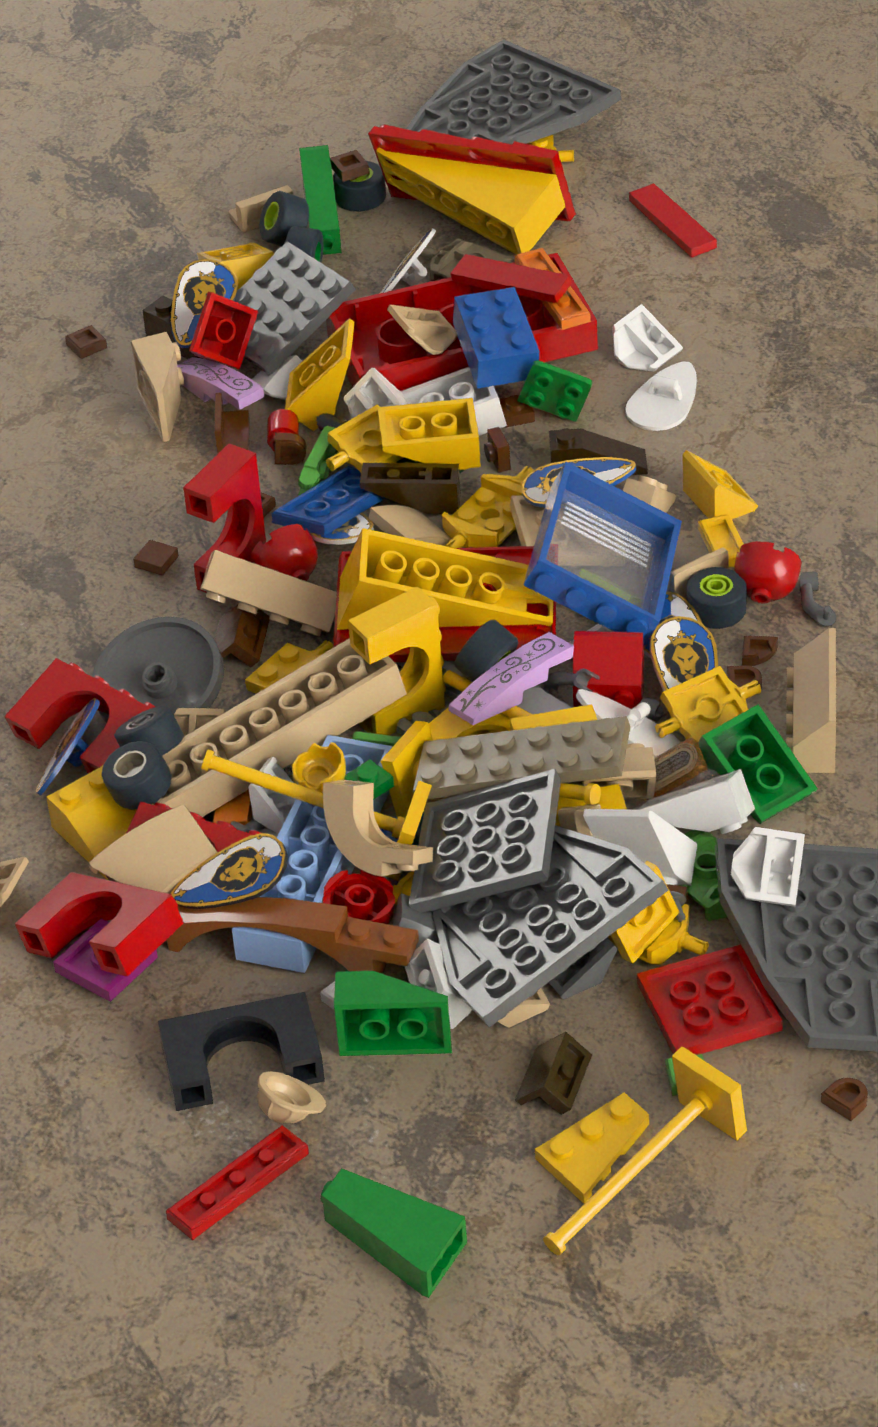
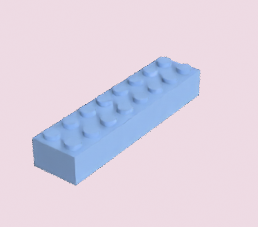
[232,735,393,973]

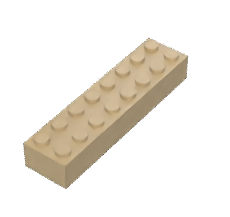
[152,638,407,817]

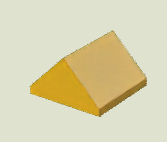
[682,450,758,519]

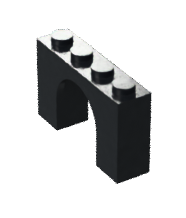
[158,992,325,1111]

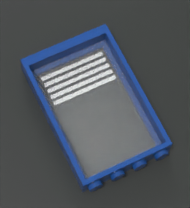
[523,462,682,647]

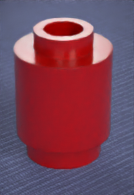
[267,409,299,452]

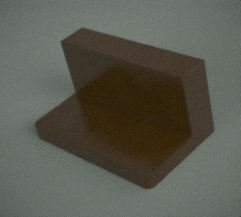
[515,1032,592,1115]

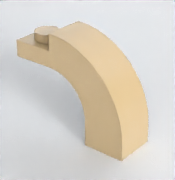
[323,780,433,876]

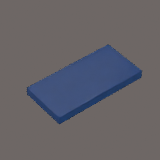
[272,466,385,536]

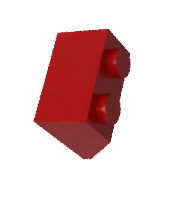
[189,291,258,369]
[572,631,644,709]

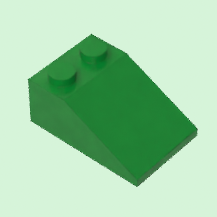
[694,704,818,824]
[334,971,452,1056]

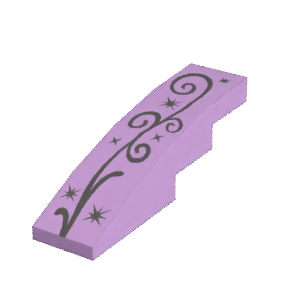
[177,357,264,410]
[449,632,574,725]

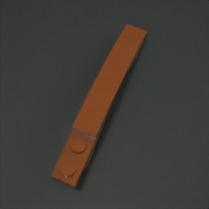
[167,897,419,974]

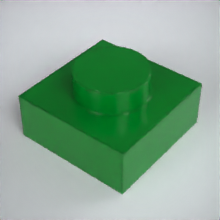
[344,759,394,800]

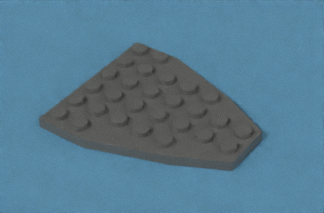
[406,39,622,145]
[432,825,668,1027]
[715,838,878,1052]

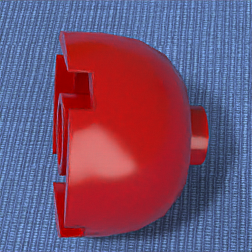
[251,524,318,581]
[734,541,802,604]
[323,869,395,925]

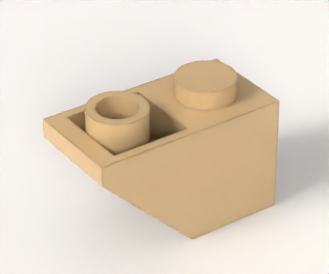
[623,475,677,513]

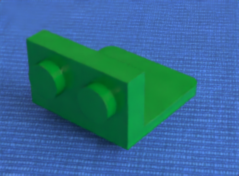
[517,360,593,422]

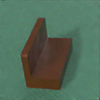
[215,393,250,454]
[215,604,270,667]

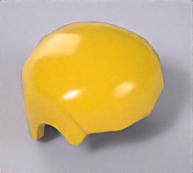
[292,742,346,793]

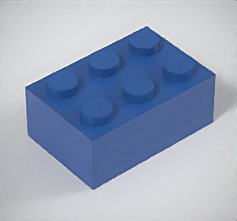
[453,287,540,389]

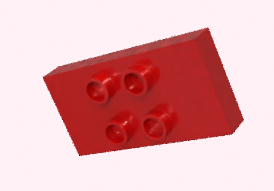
[326,253,598,391]

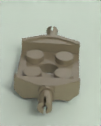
[419,238,515,281]

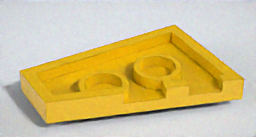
[535,1092,649,1204]

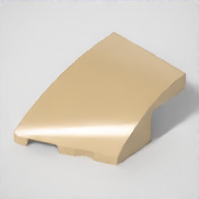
[89,804,218,894]

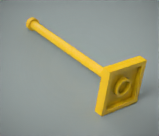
[380,721,601,818]
[201,749,432,881]
[611,861,680,964]
[543,1046,747,1255]

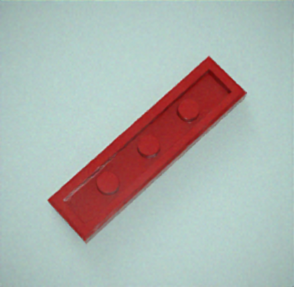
[629,183,717,258]
[450,254,572,303]
[166,1125,309,1240]

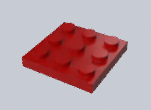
[637,944,783,1055]

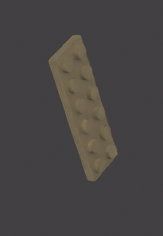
[413,716,630,800]

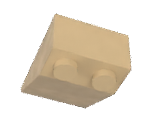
[131,332,184,442]

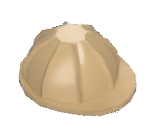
[257,1071,326,1123]

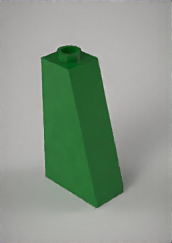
[299,145,342,255]
[321,1168,467,1298]

